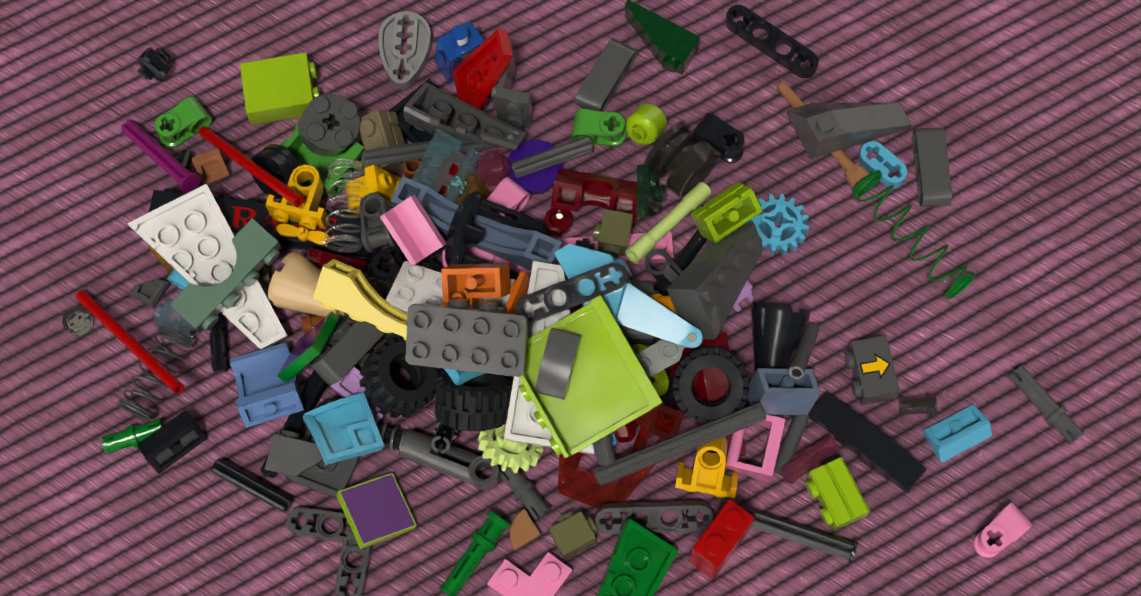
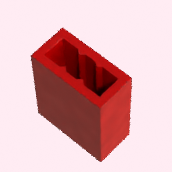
[689,499,755,580]

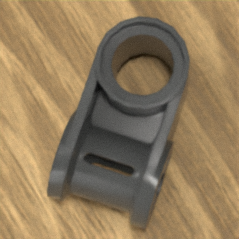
[359,193,398,253]

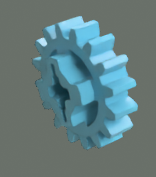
[746,194,809,256]

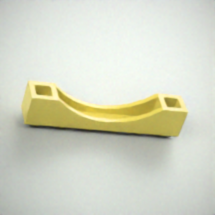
[313,259,408,341]

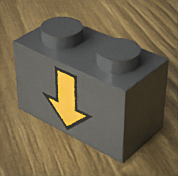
[845,335,900,406]

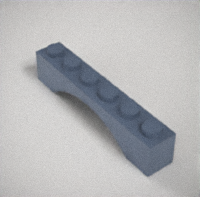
[390,176,563,270]

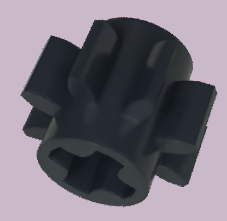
[136,47,172,81]

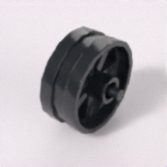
[251,144,300,199]

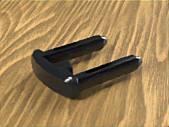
[445,191,549,280]

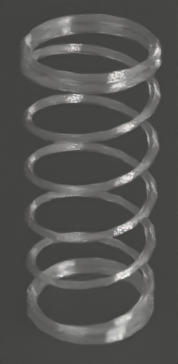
[324,159,365,253]

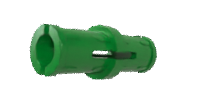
[102,418,163,454]

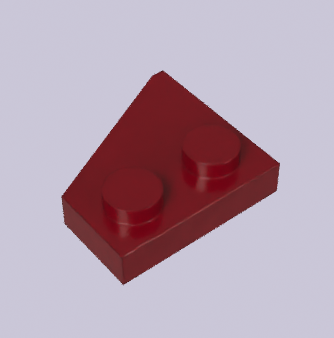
[306,247,366,273]

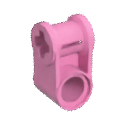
[482,177,531,219]
[973,502,1033,558]

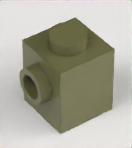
[593,209,633,258]
[549,511,598,561]

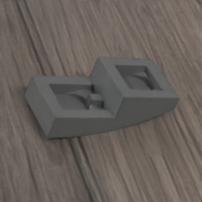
[535,329,581,400]

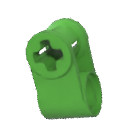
[155,97,212,148]
[571,109,627,147]

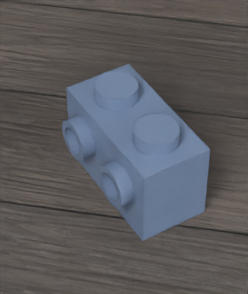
[747,368,820,415]

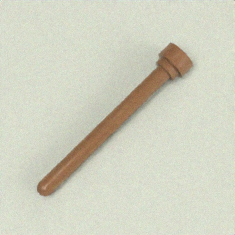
[777,81,870,189]

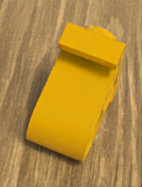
[345,164,401,214]
[265,165,329,230]
[675,436,739,498]

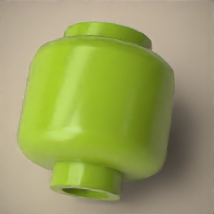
[625,103,667,145]

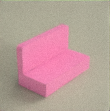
[380,194,446,266]

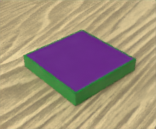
[277,311,339,382]

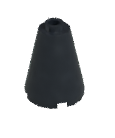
[751,302,810,372]

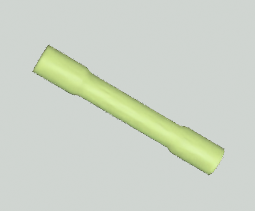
[625,182,711,264]

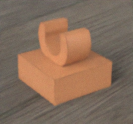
[191,148,230,185]

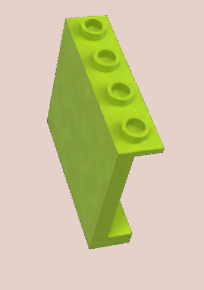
[519,295,663,458]

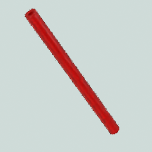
[198,126,304,207]
[76,290,184,394]

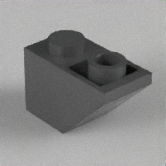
[264,430,323,477]

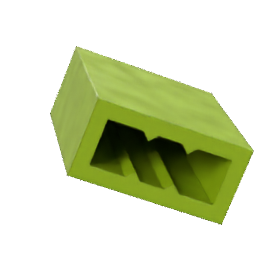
[240,52,320,125]

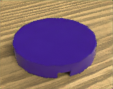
[507,139,563,195]

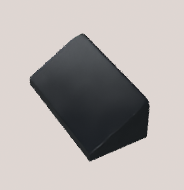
[137,410,207,474]

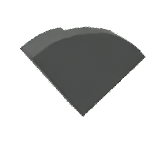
[128,279,170,310]

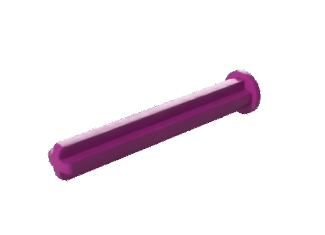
[121,120,201,194]

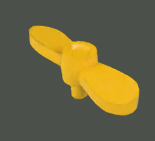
[276,223,330,246]

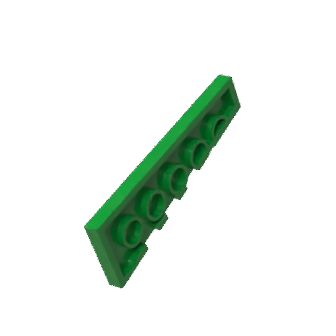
[597,519,679,596]

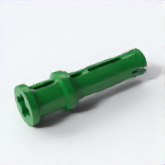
[439,511,511,596]

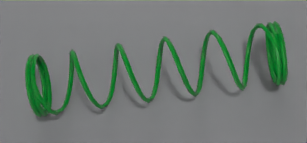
[852,170,976,300]

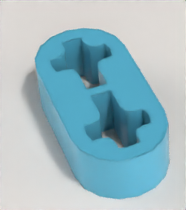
[858,141,907,188]

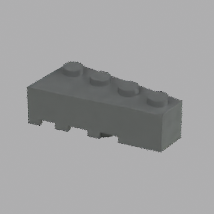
[667,224,764,339]

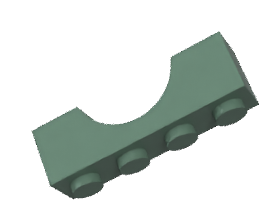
[170,219,281,333]

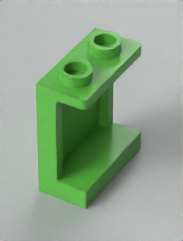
[280,123,365,201]

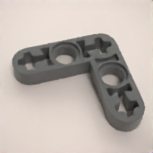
[286,508,373,596]

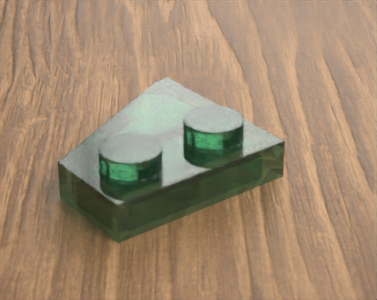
[637,164,667,219]

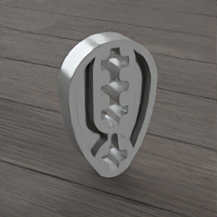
[378,11,432,90]

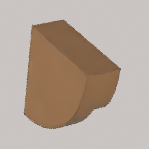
[510,509,541,552]

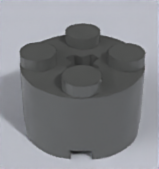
[298,94,360,157]

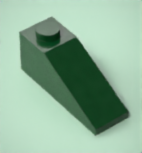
[625,0,700,75]

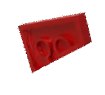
[452,29,513,109]

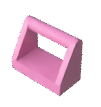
[725,408,785,483]

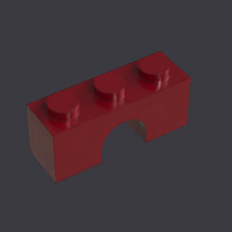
[551,168,644,223]

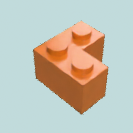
[441,263,510,305]

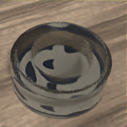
[62,306,94,336]

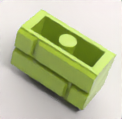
[691,182,763,243]
[805,457,870,531]

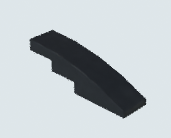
[808,392,926,493]

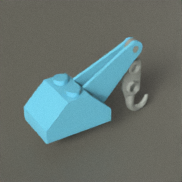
[554,244,704,378]

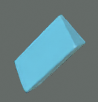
[922,404,992,462]

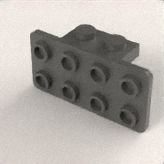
[405,298,528,377]

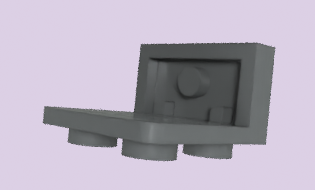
[491,49,533,128]

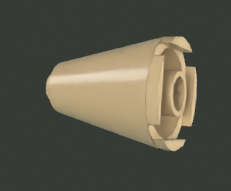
[268,252,349,320]

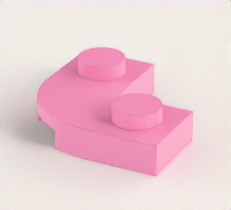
[487,552,573,596]

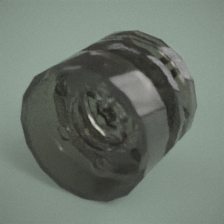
[644,121,720,198]

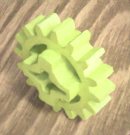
[478,424,544,473]

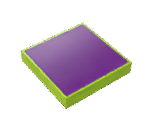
[336,473,417,549]

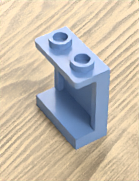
[230,343,304,428]

